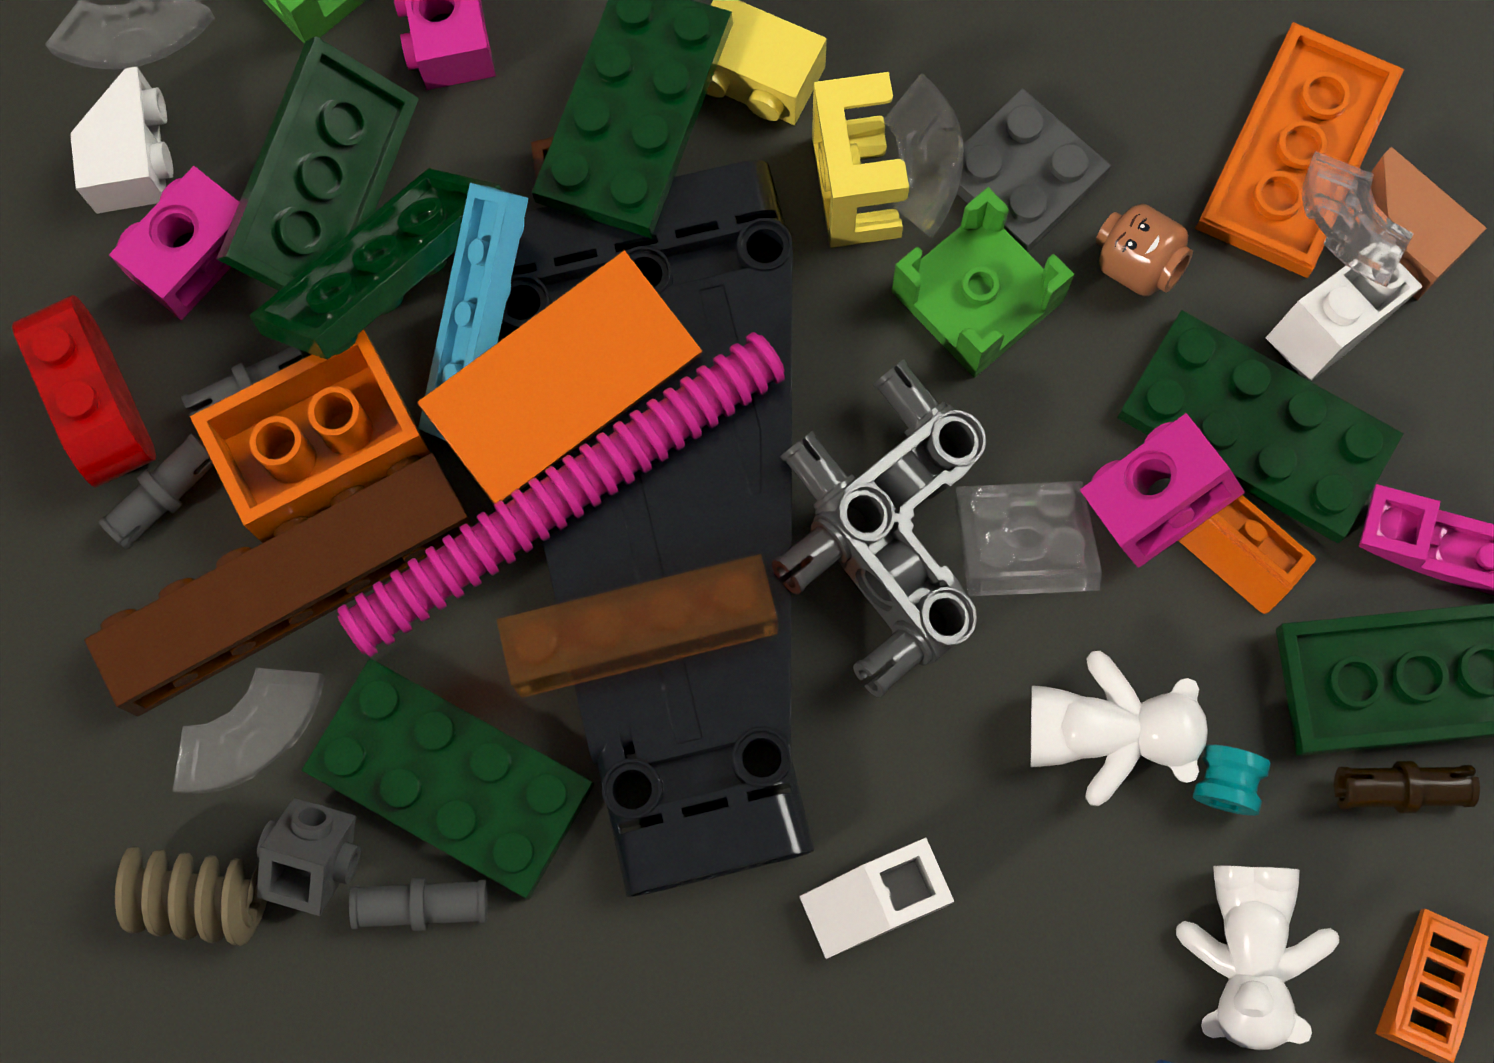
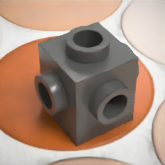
[257,798,361,916]

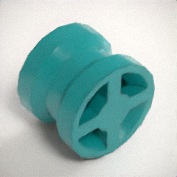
[1193,745,1271,816]

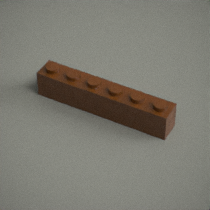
[84,453,473,717]

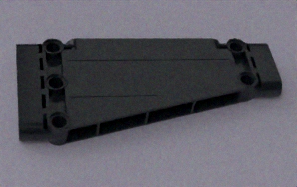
[500,160,815,897]

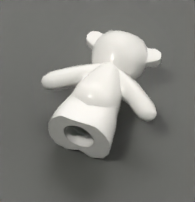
[1031,651,1208,806]
[1176,866,1339,1050]

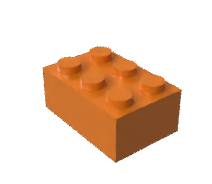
[190,329,431,543]

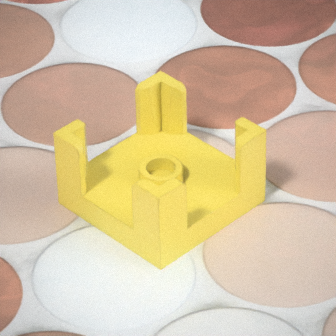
[812,72,909,248]

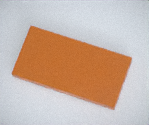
[1195,22,1404,278]
[417,250,702,504]

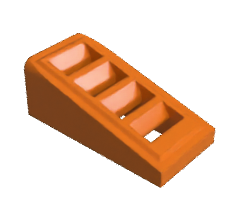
[1375,908,1489,1063]

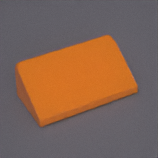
[1178,495,1317,614]

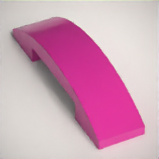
[1359,484,1494,595]

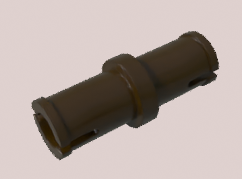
[1334,761,1480,813]

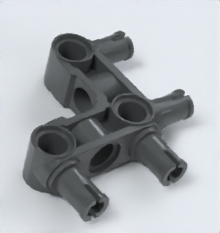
[771,359,986,697]

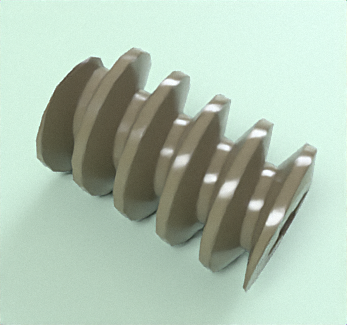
[115,846,267,946]

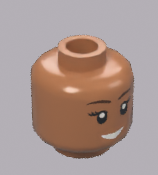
[1096,204,1193,297]

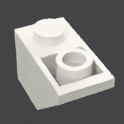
[70,66,173,214]
[1266,241,1423,382]
[799,838,954,959]

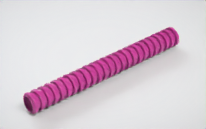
[337,332,785,657]

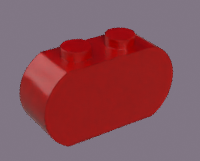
[12,295,156,488]

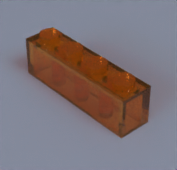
[496,554,778,698]

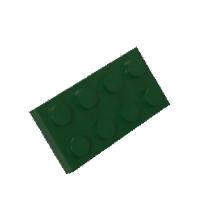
[532,0,733,238]
[217,36,419,291]
[249,168,502,360]
[1117,310,1404,544]
[1276,603,1494,756]
[301,658,594,900]

